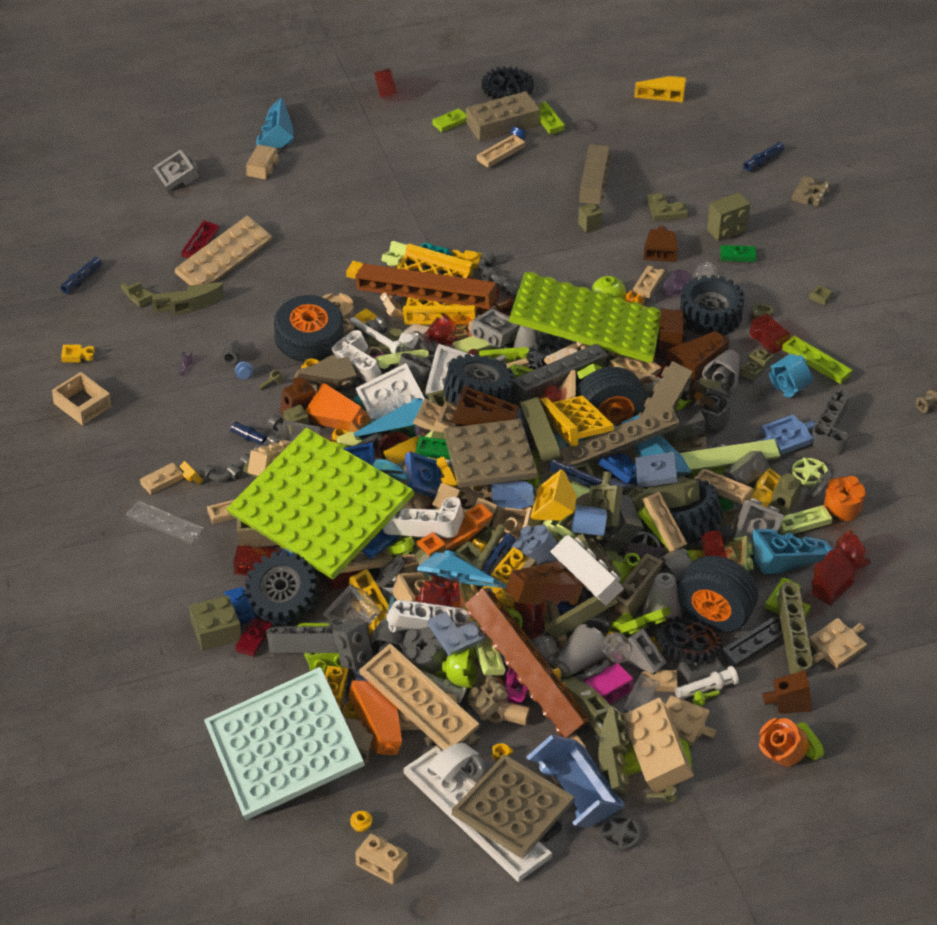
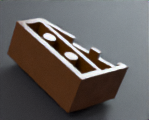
[658,309,686,359]
[665,331,730,381]
[452,386,519,426]
[505,561,584,605]

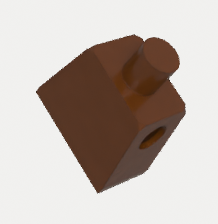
[643,226,678,262]
[280,377,316,416]
[762,670,812,714]

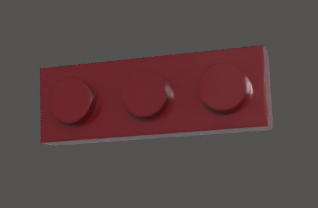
[181,220,219,259]

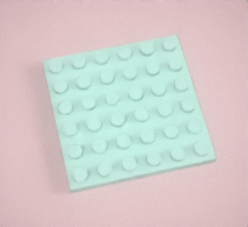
[204,667,365,820]

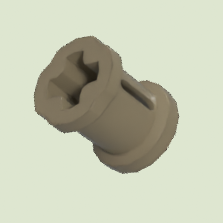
[915,390,937,413]

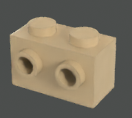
[356,834,408,885]

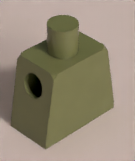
[771,474,801,516]

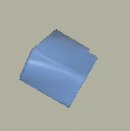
[491,480,534,509]
[571,504,607,536]

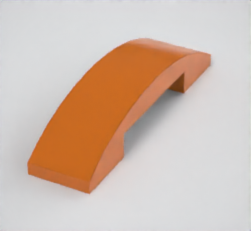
[417,503,493,556]

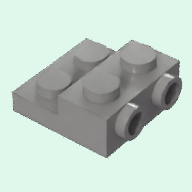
[153,149,200,191]
[470,308,520,347]
[733,498,784,546]

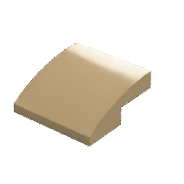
[413,398,457,432]

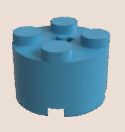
[769,354,814,397]

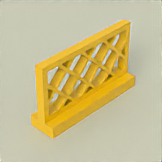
[397,243,474,279]
[403,297,478,325]
[540,396,614,447]

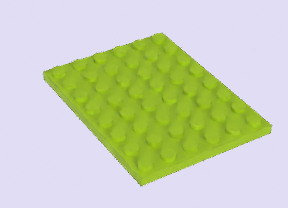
[508,272,661,364]
[226,427,415,580]

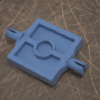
[758,415,816,455]

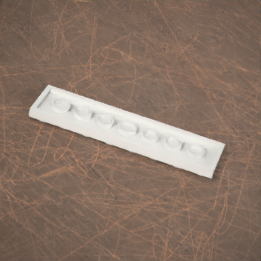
[404,746,552,882]

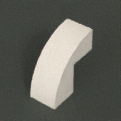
[428,743,480,783]

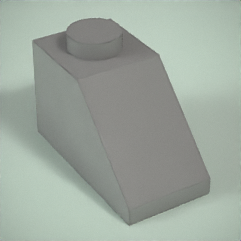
[617,629,667,673]

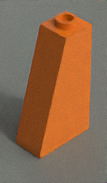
[305,383,370,432]
[348,680,402,755]

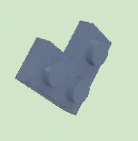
[427,612,485,656]

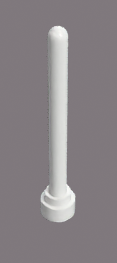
[350,317,407,354]

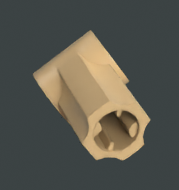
[488,698,530,725]

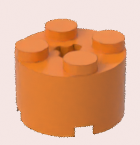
[824,476,865,521]
[759,718,810,767]

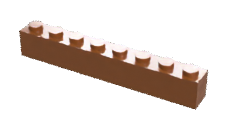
[355,264,497,309]
[465,588,591,738]

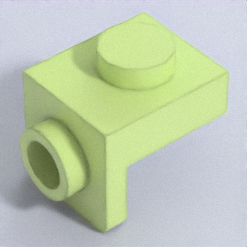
[381,241,407,267]

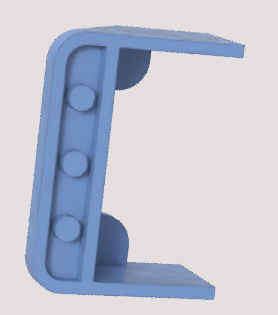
[527,735,624,828]

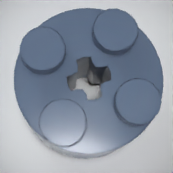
[512,525,558,565]

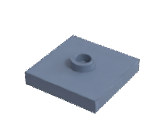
[635,452,678,488]

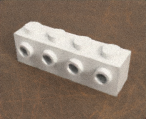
[550,535,624,606]

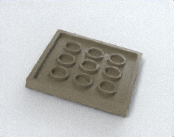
[444,419,537,488]
[452,754,575,859]

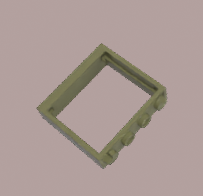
[534,533,618,639]

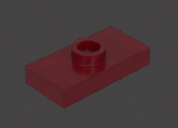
[235,618,272,657]

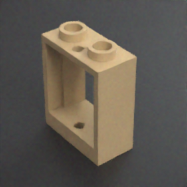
[52,372,112,426]

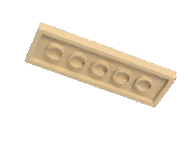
[175,215,273,285]
[360,644,479,750]

